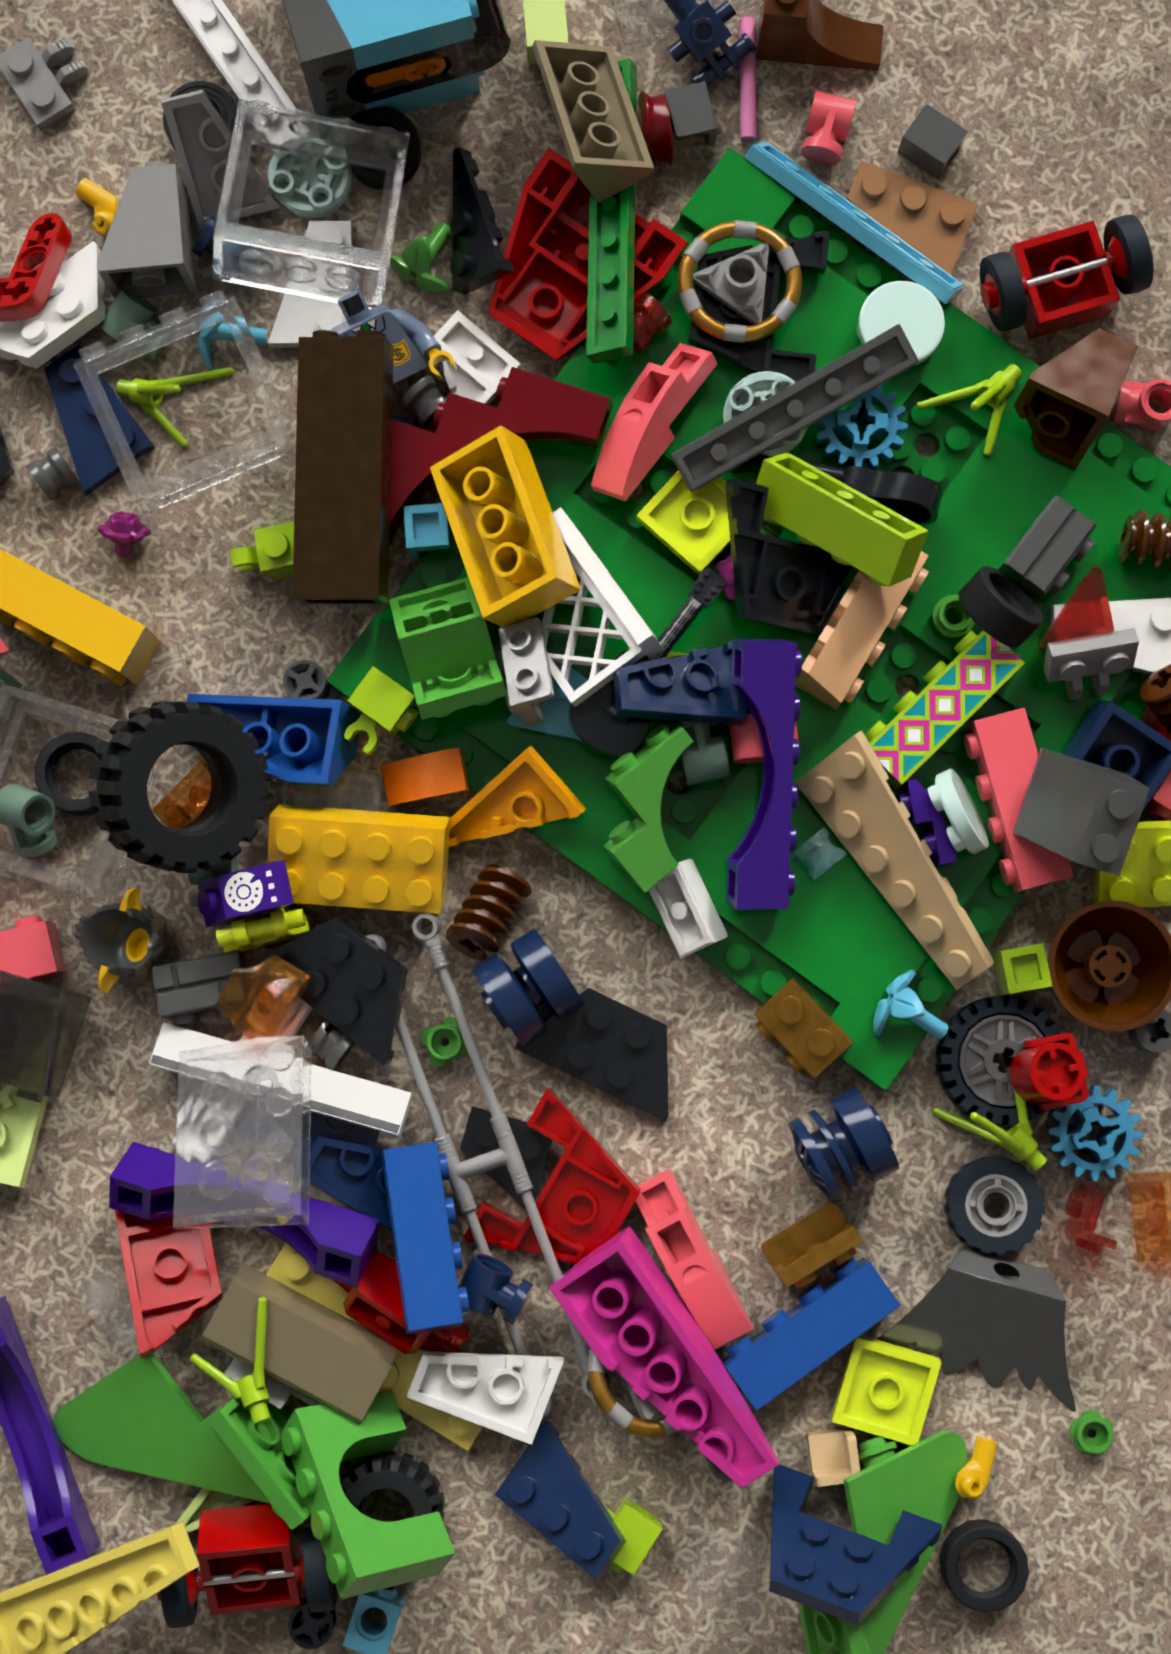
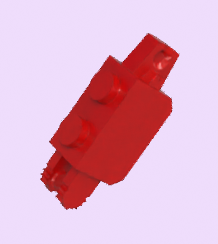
[334,1251,470,1354]

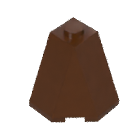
[1014,328,1138,470]

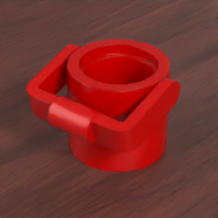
[1010,1033,1089,1111]

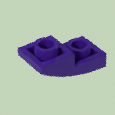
[896,779,957,867]

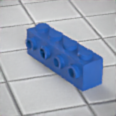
[382,1142,469,1335]
[722,1257,901,1411]

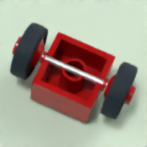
[980,215,1154,340]
[157,1503,337,1628]

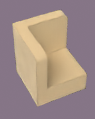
[806,1427,860,1487]

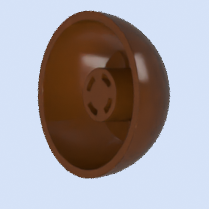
[1047,900,1171,1032]

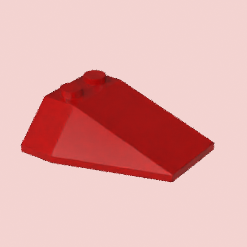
[487,148,689,362]

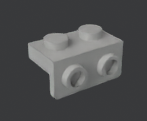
[498,618,554,726]

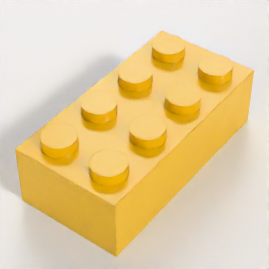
[430,425,581,627]
[0,549,162,687]
[268,804,450,914]

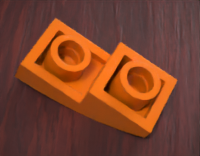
[381,747,470,807]

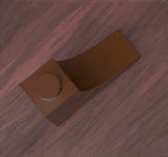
[756,0,884,71]

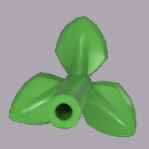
[386,222,452,294]

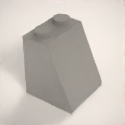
[97,161,198,299]

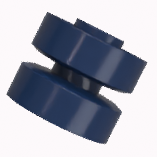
[472,928,585,1046]

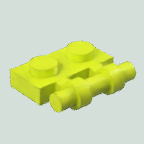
[216,908,314,953]

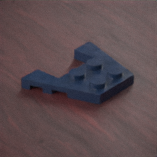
[769,1464,942,1625]

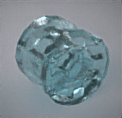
[791,827,847,881]

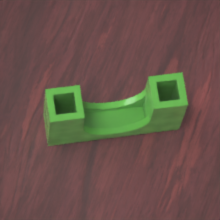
[281,1390,455,1599]

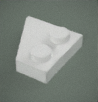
[434,310,521,405]

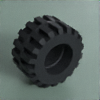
[341,1451,445,1521]

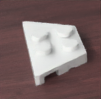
[0,241,106,369]

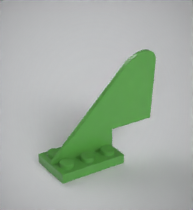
[53,1353,310,1530]
[798,1430,968,1654]

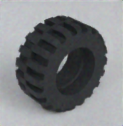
[88,701,270,873]

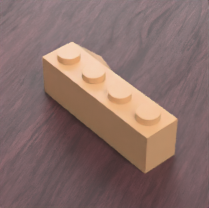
[795,551,929,710]

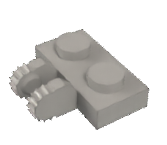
[0,37,89,131]
[1043,628,1139,700]

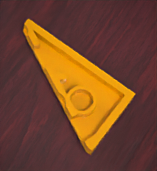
[449,746,586,847]

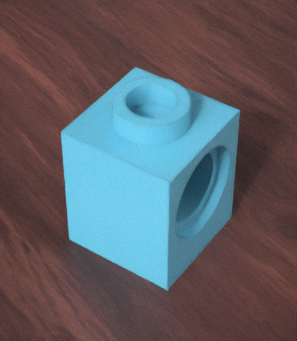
[342,1586,405,1654]

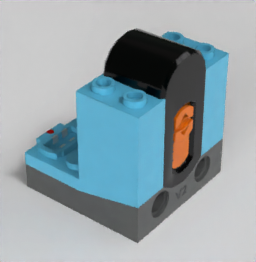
[282,0,512,135]

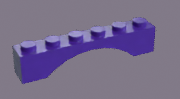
[726,639,802,910]
[109,1142,380,1287]
[0,1296,100,1575]

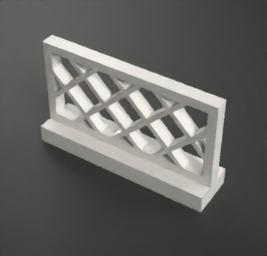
[542,507,664,707]

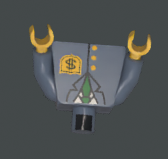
[331,290,457,384]

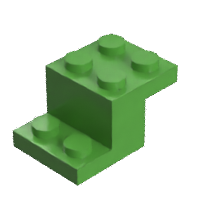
[389,577,507,720]

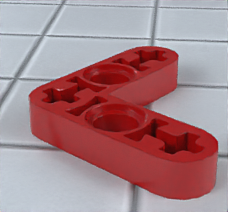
[0,213,72,322]

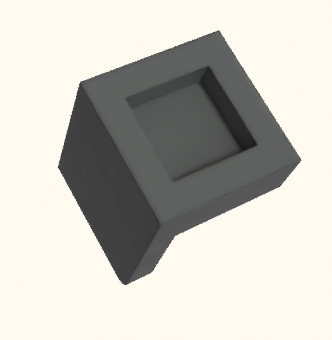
[664,81,718,146]
[897,105,968,180]

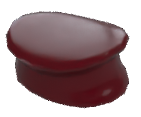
[638,92,673,166]

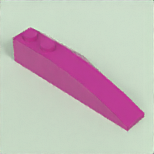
[548,1226,779,1489]

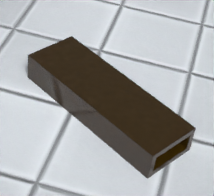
[292,330,394,604]

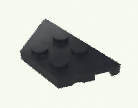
[256,916,408,1066]
[515,988,668,1121]

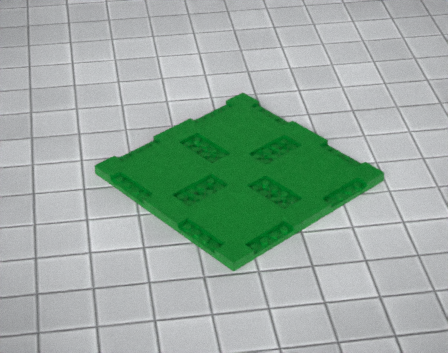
[326,147,1171,1091]

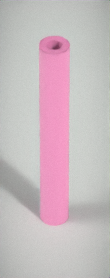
[739,17,757,142]

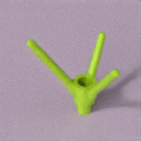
[917,364,1022,457]
[116,367,234,448]
[933,1088,1047,1171]
[190,1297,271,1425]

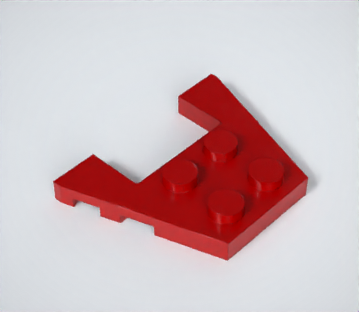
[463,1088,641,1264]

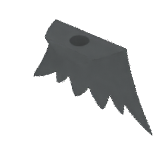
[877,1247,1076,1412]

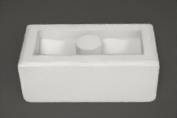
[649,859,728,959]

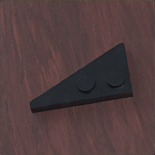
[450,147,513,294]

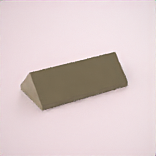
[532,40,654,203]
[200,1262,397,1424]

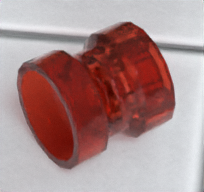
[633,292,672,354]

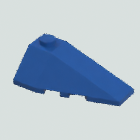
[187,694,361,786]

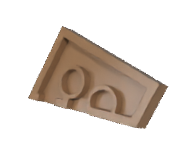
[847,161,978,275]

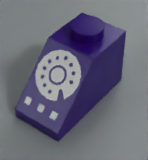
[197,860,294,928]

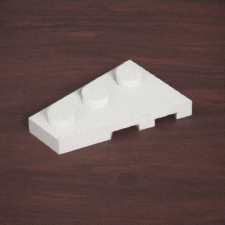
[268,221,353,348]
[1050,598,1171,675]
[406,1351,564,1445]

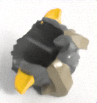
[75,887,167,994]

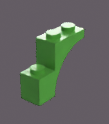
[603,722,693,893]

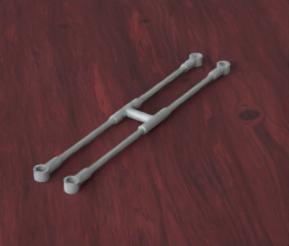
[366,913,611,1417]

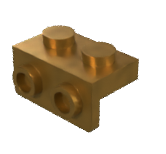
[754,977,853,1079]
[761,1201,863,1289]

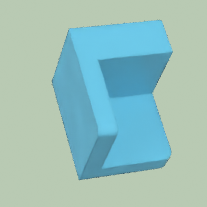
[404,503,451,559]

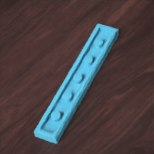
[744,142,964,304]

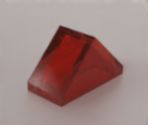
[1037,565,1114,650]

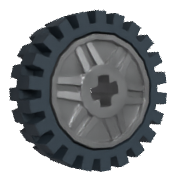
[935,996,1065,1125]

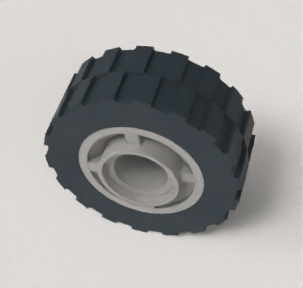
[944,1156,1045,1255]

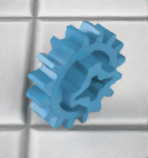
[813,383,908,470]
[1044,1085,1144,1181]

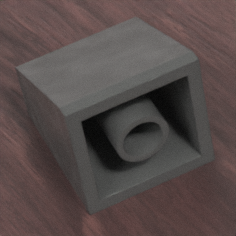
[1013,748,1150,876]

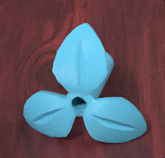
[198,298,267,370]
[873,969,948,1039]

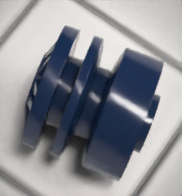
[788,1087,900,1205]

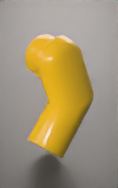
[75,178,119,236]
[955,1436,998,1499]

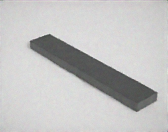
[670,324,920,493]

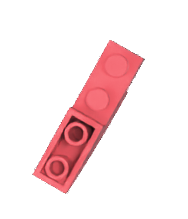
[591,343,718,501]
[635,1169,755,1350]

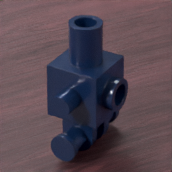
[664,0,757,87]

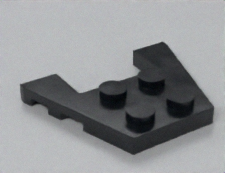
[688,231,830,382]
[725,479,851,635]

